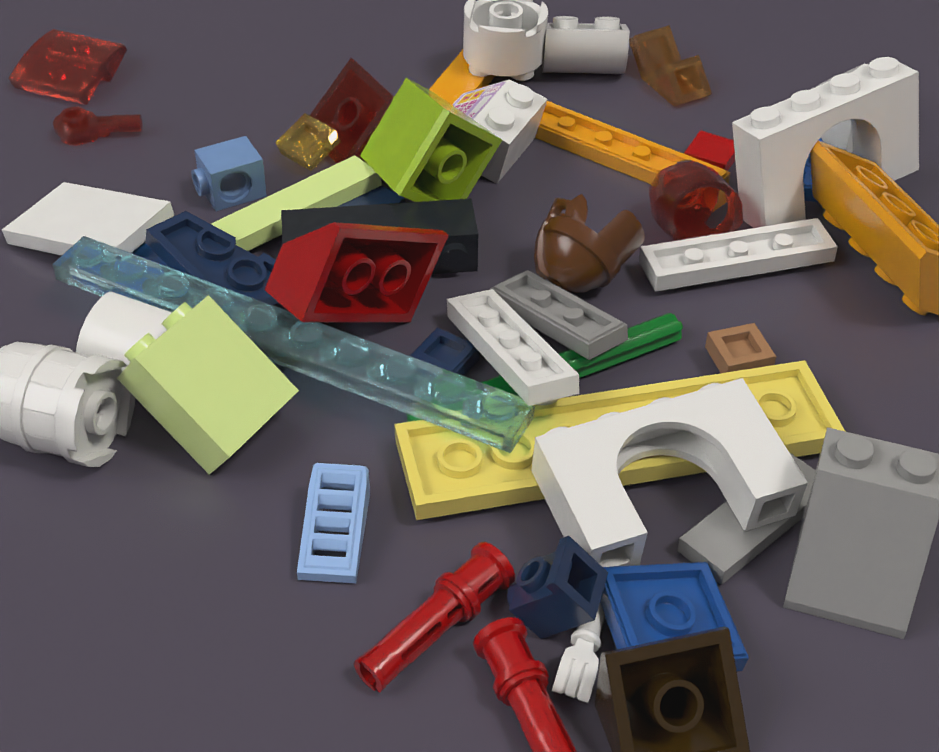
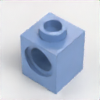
[191,136,267,211]

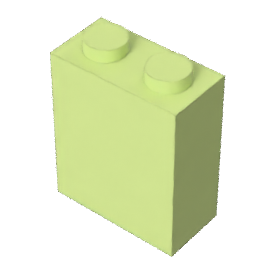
[117,295,299,475]

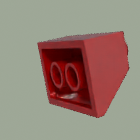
[265,222,449,322]

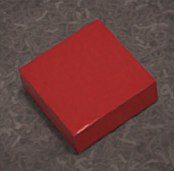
[684,130,735,171]

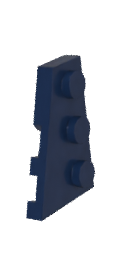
[145,211,287,333]

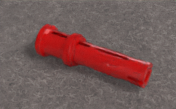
[354,542,515,693]
[473,617,577,752]

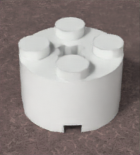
[463,0,548,81]

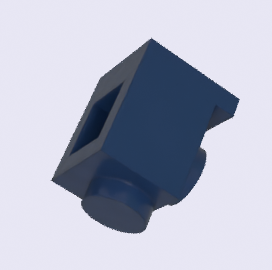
[507,535,608,639]

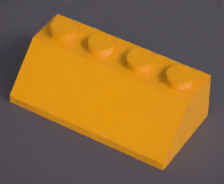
[810,140,939,316]

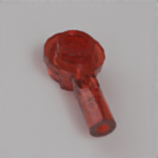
[53,106,143,146]

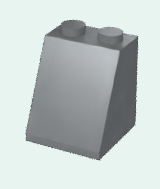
[783,427,939,639]

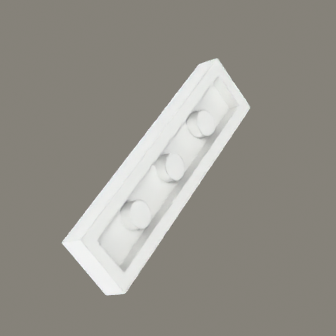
[639,218,838,292]
[447,289,579,406]

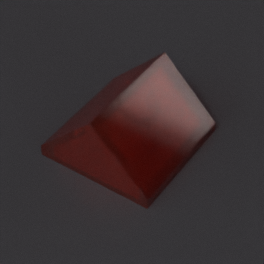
[301,58,394,164]

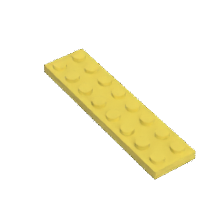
[394,360,846,520]

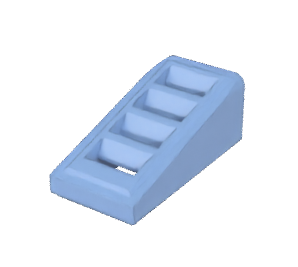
[297,463,370,584]

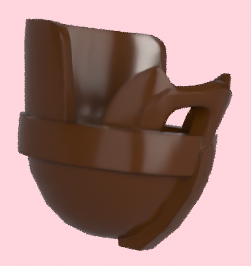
[534,194,645,293]

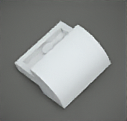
[542,16,630,74]
[76,291,176,372]

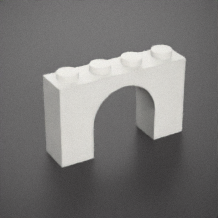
[732,57,919,228]
[531,378,808,567]

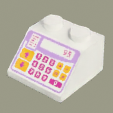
[452,79,548,184]

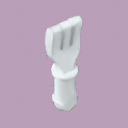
[552,603,606,703]

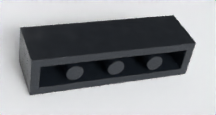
[281,198,479,274]

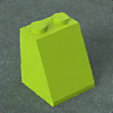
[360,78,502,202]

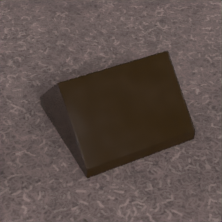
[595,626,750,752]

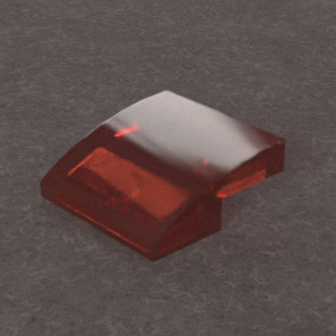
[8,29,127,105]

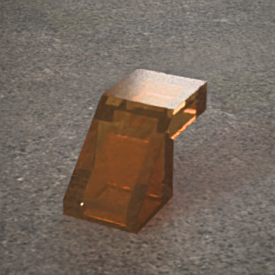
[629,25,712,107]

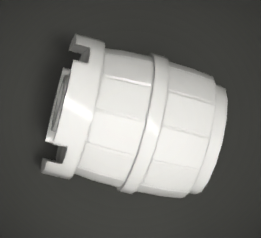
[0,342,135,467]

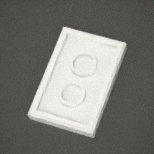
[2,182,174,267]

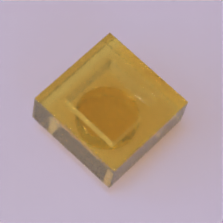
[275,113,340,171]

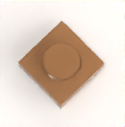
[705,323,776,373]

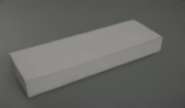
[490,270,628,360]
[677,452,816,585]

